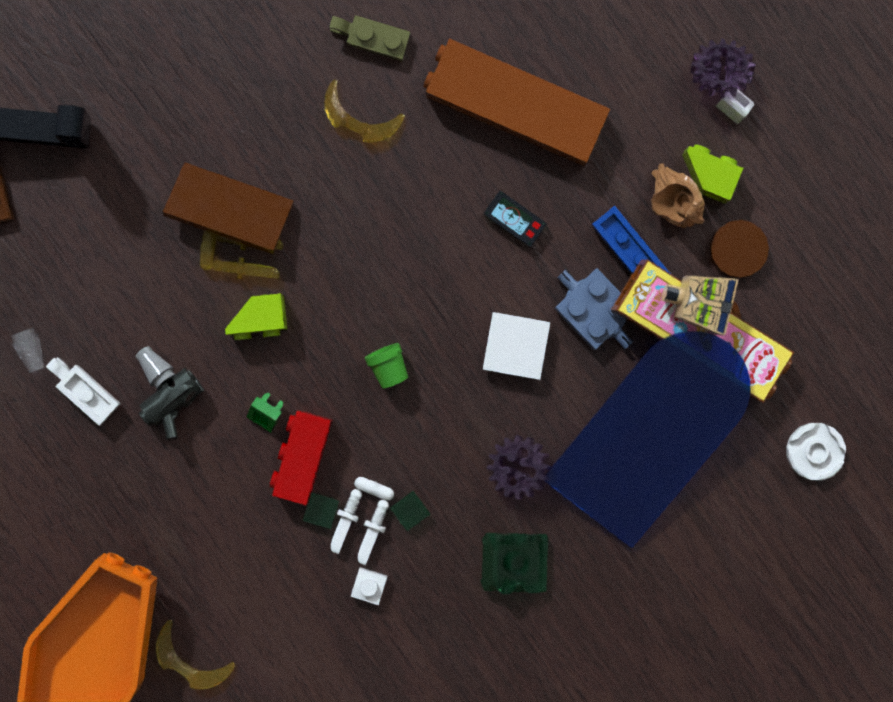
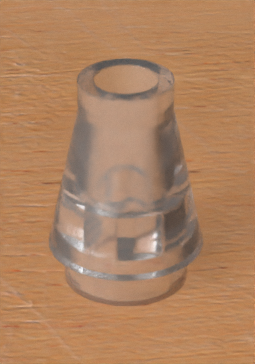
[11,328,45,373]

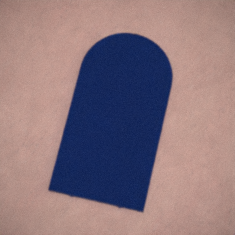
[542,331,751,548]

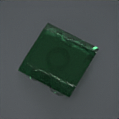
[480,533,548,594]

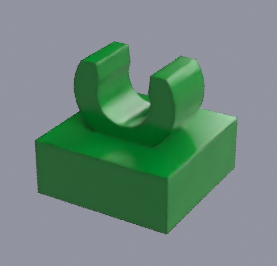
[246,392,283,433]

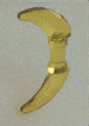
[324,80,404,143]
[156,620,235,689]

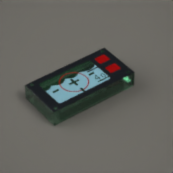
[483,190,547,248]

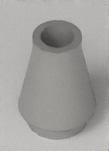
[135,346,176,390]

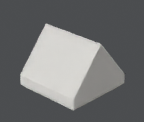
[716,86,755,124]

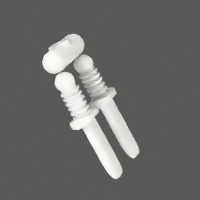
[331,477,394,565]

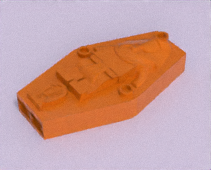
[17,553,158,702]

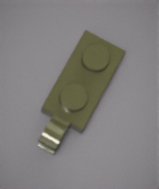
[329,15,410,62]

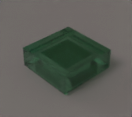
[390,490,431,531]
[303,492,340,529]

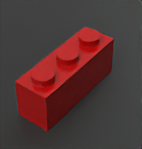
[269,410,333,505]

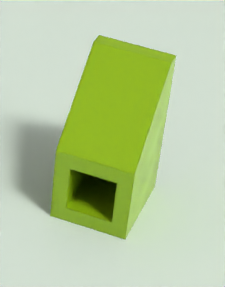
[682,145,743,204]
[225,293,287,340]

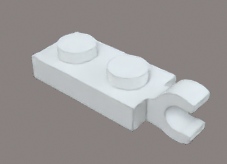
[46,358,121,426]

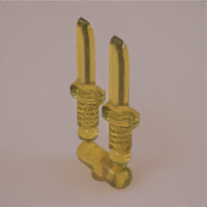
[200,231,283,279]

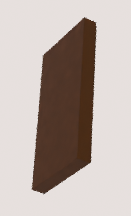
[163,162,294,254]

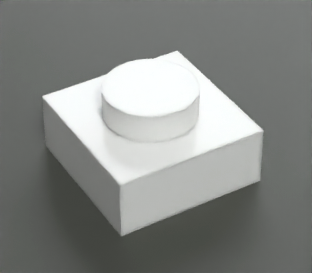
[351,567,387,605]

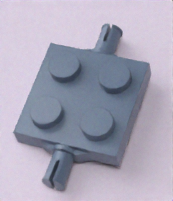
[554,268,633,350]

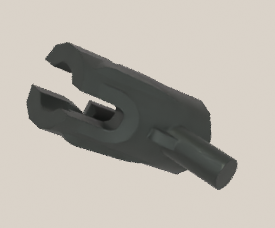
[139,368,204,441]

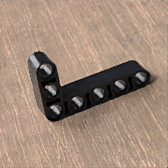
[0,105,91,148]

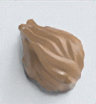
[651,163,705,228]

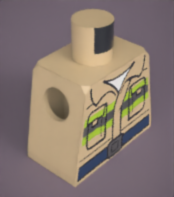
[662,276,738,336]

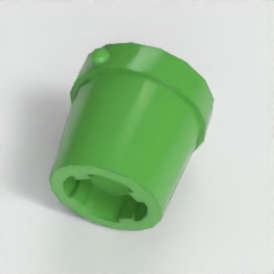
[365,343,409,388]

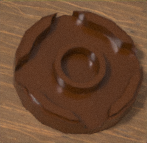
[710,220,769,278]

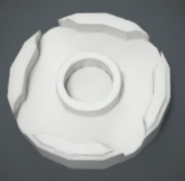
[786,423,846,480]

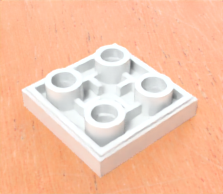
[482,312,550,380]

